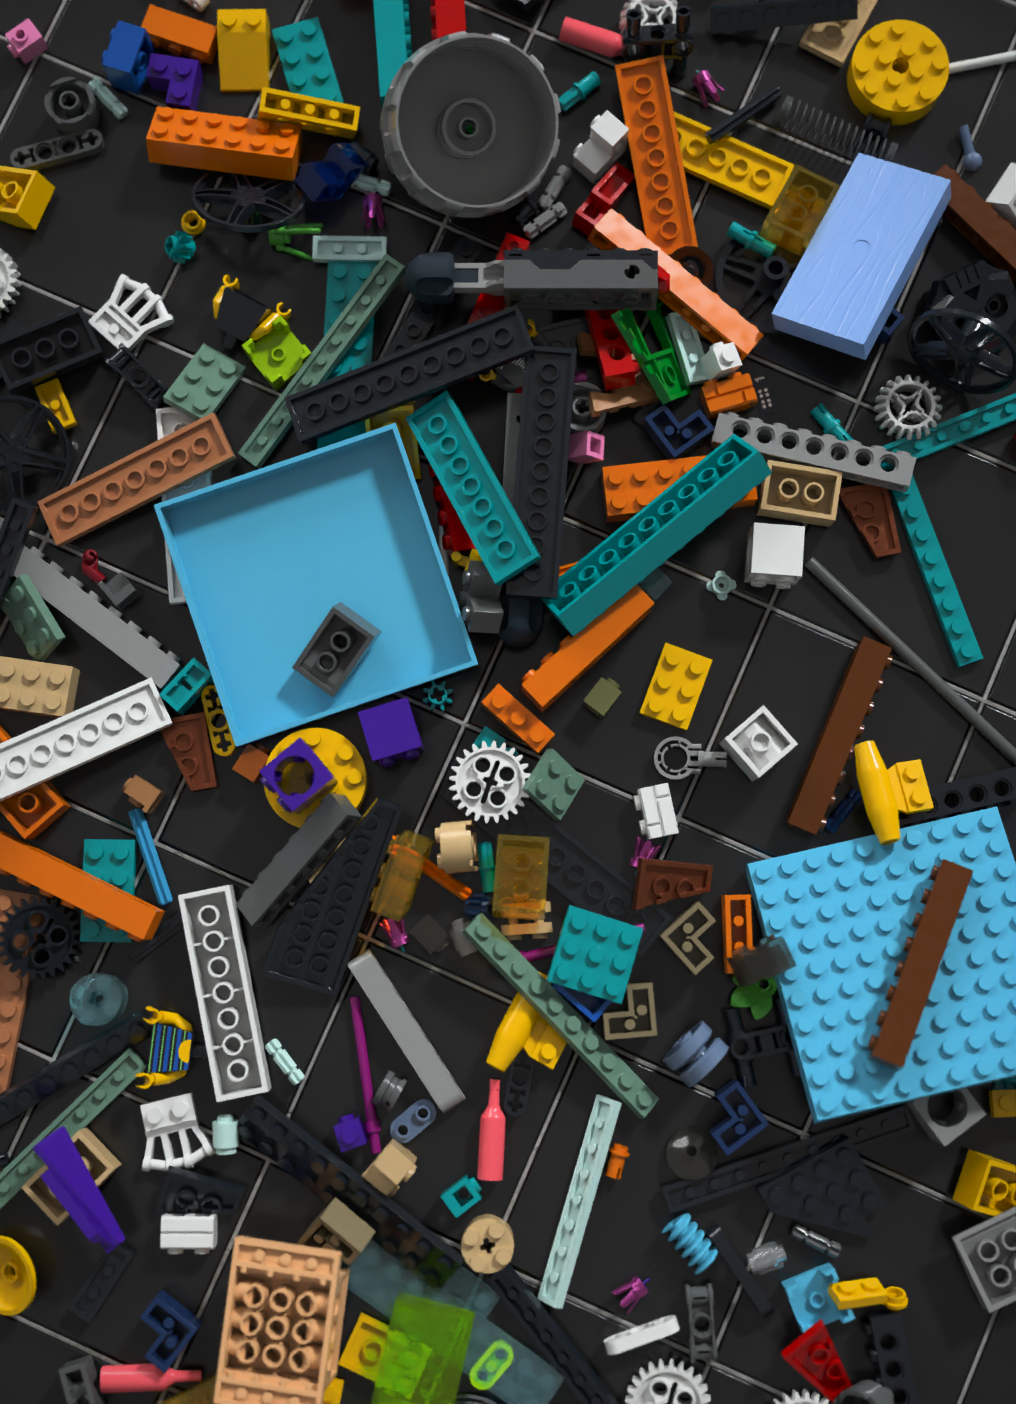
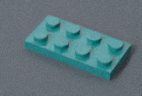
[272,17,344,103]
[80,839,137,942]

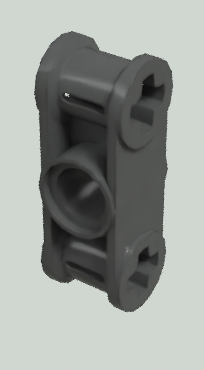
[685,1283,718,1363]

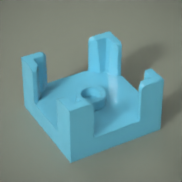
[781,1262,855,1334]

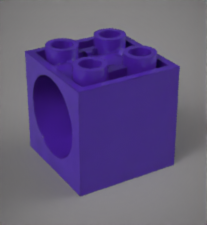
[358,697,424,768]
[260,738,339,814]

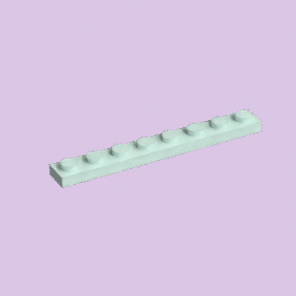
[537,1094,622,1309]

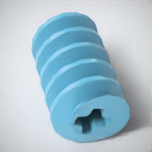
[662,1213,718,1275]

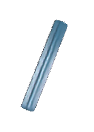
[128,808,173,905]

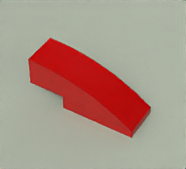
[571,162,635,236]

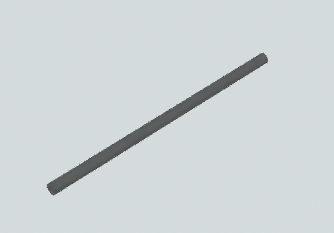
[805,557,1016,766]

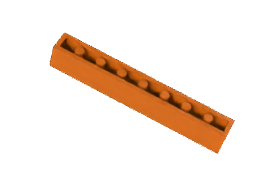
[588,208,763,362]
[0,830,165,942]

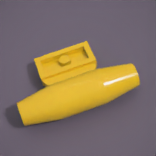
[854,741,934,845]
[486,971,567,1072]

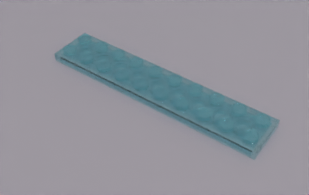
[340,1239,565,1404]

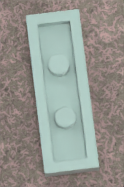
[312,236,387,264]
[665,312,709,386]

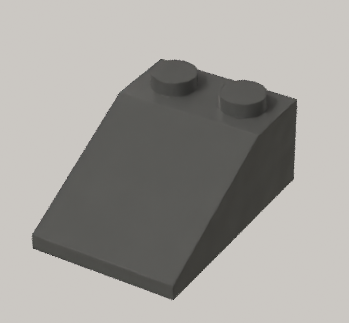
[292,602,382,697]

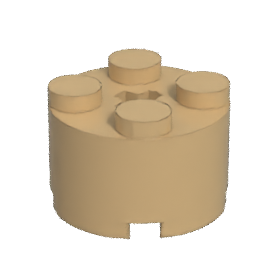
[435,820,478,874]
[461,1214,514,1274]

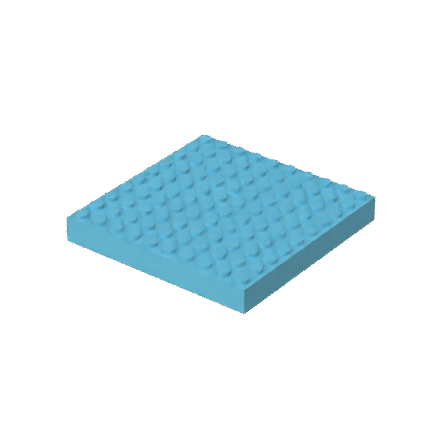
[154,423,478,747]
[745,807,1016,1124]

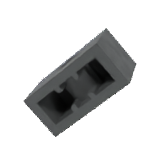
[58,1354,105,1404]

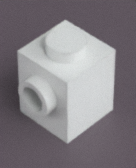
[700,342,742,380]

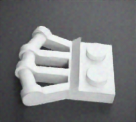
[88,274,174,351]
[140,1092,216,1172]

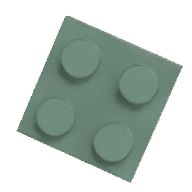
[522,749,585,820]

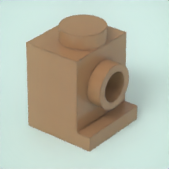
[122,775,165,814]

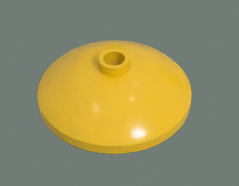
[0,1236,36,1316]

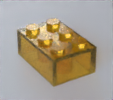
[759,164,840,257]
[370,829,435,922]
[492,834,550,921]

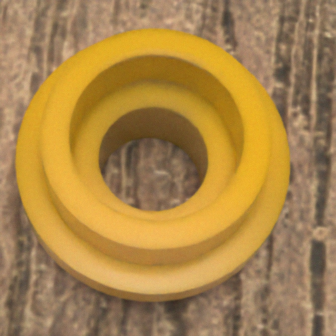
[181,210,206,235]
[883,1286,908,1311]

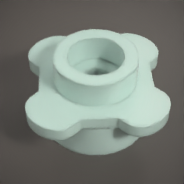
[706,571,736,600]

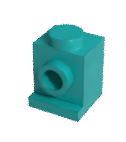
[440,1175,482,1218]

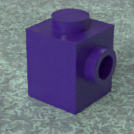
[333,1113,369,1152]

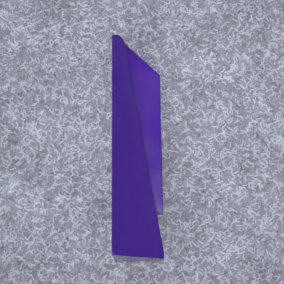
[32,1126,125,1254]

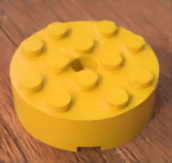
[846,20,949,125]
[264,728,368,828]

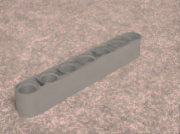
[348,949,466,1114]

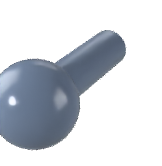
[958,125,982,172]

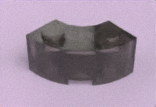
[726,934,797,987]

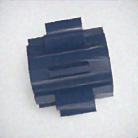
[464,892,497,921]

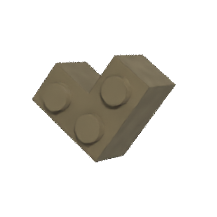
[658,901,716,975]
[602,982,657,1040]
[297,1197,376,1265]

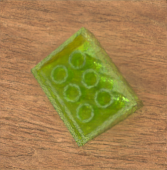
[371,1292,476,1404]

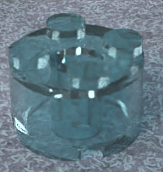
[70,973,128,1026]

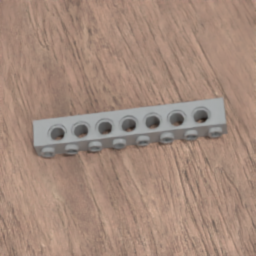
[711,412,916,493]

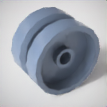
[662,1021,729,1088]

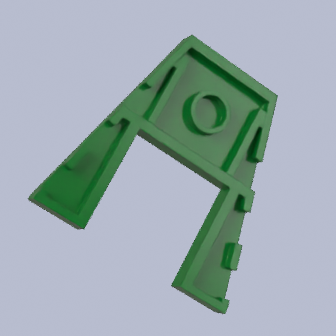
[611,299,692,405]

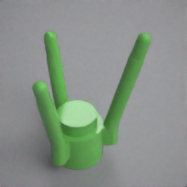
[269,223,323,261]

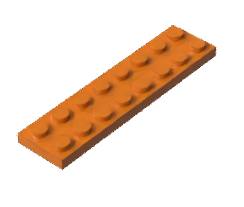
[615,55,698,256]

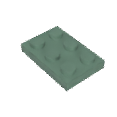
[163,343,246,420]
[1,574,65,662]

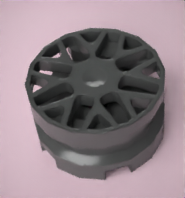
[372,1070,407,1113]

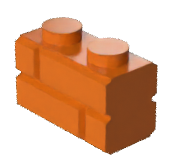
[699,372,758,420]

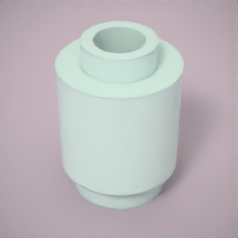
[212,1115,239,1155]

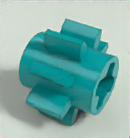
[165,231,196,263]
[423,681,453,711]

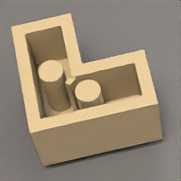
[362,1138,417,1199]

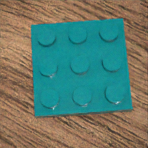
[546,905,643,1004]

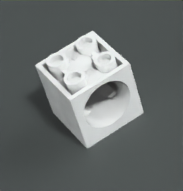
[744,523,805,589]
[719,705,798,782]

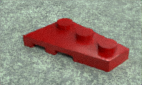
[781,1319,852,1403]

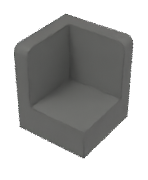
[98,572,141,610]

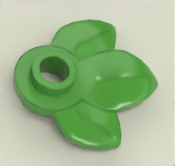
[730,972,777,1020]

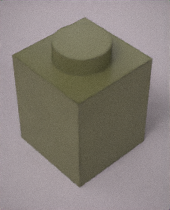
[582,677,622,719]

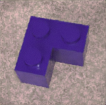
[146,53,203,111]

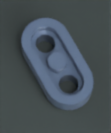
[390,1099,436,1143]

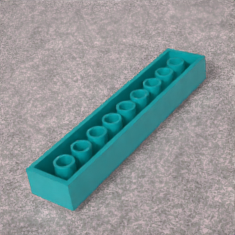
[541,434,772,636]

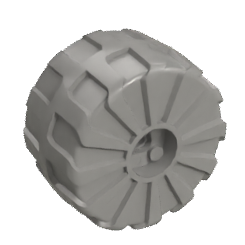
[380,31,561,218]

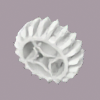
[619,0,678,33]
[874,374,942,441]

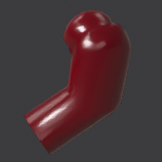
[82,549,107,587]

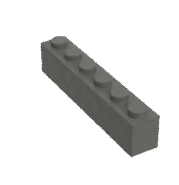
[236,793,362,927]

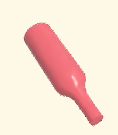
[559,17,622,58]
[477,1079,506,1181]
[100,1364,203,1394]

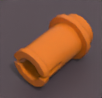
[605,1143,630,1179]

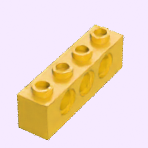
[257,87,360,139]

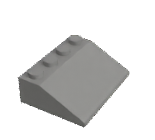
[952,1206,1016,1313]

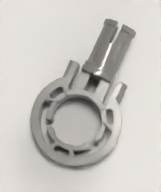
[654,736,727,780]

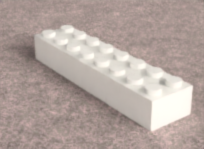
[178,885,272,1102]

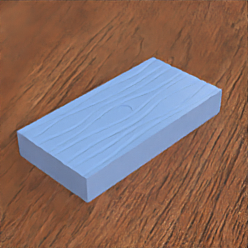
[772,153,951,360]

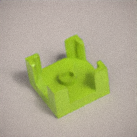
[242,315,312,391]

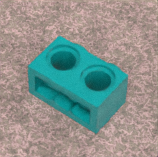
[159,657,214,715]

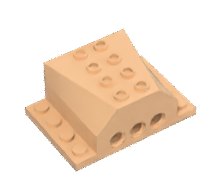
[213,1236,350,1404]

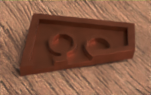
[839,484,901,559]
[160,712,218,792]
[632,858,713,910]

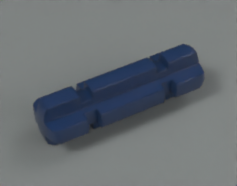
[824,789,862,833]

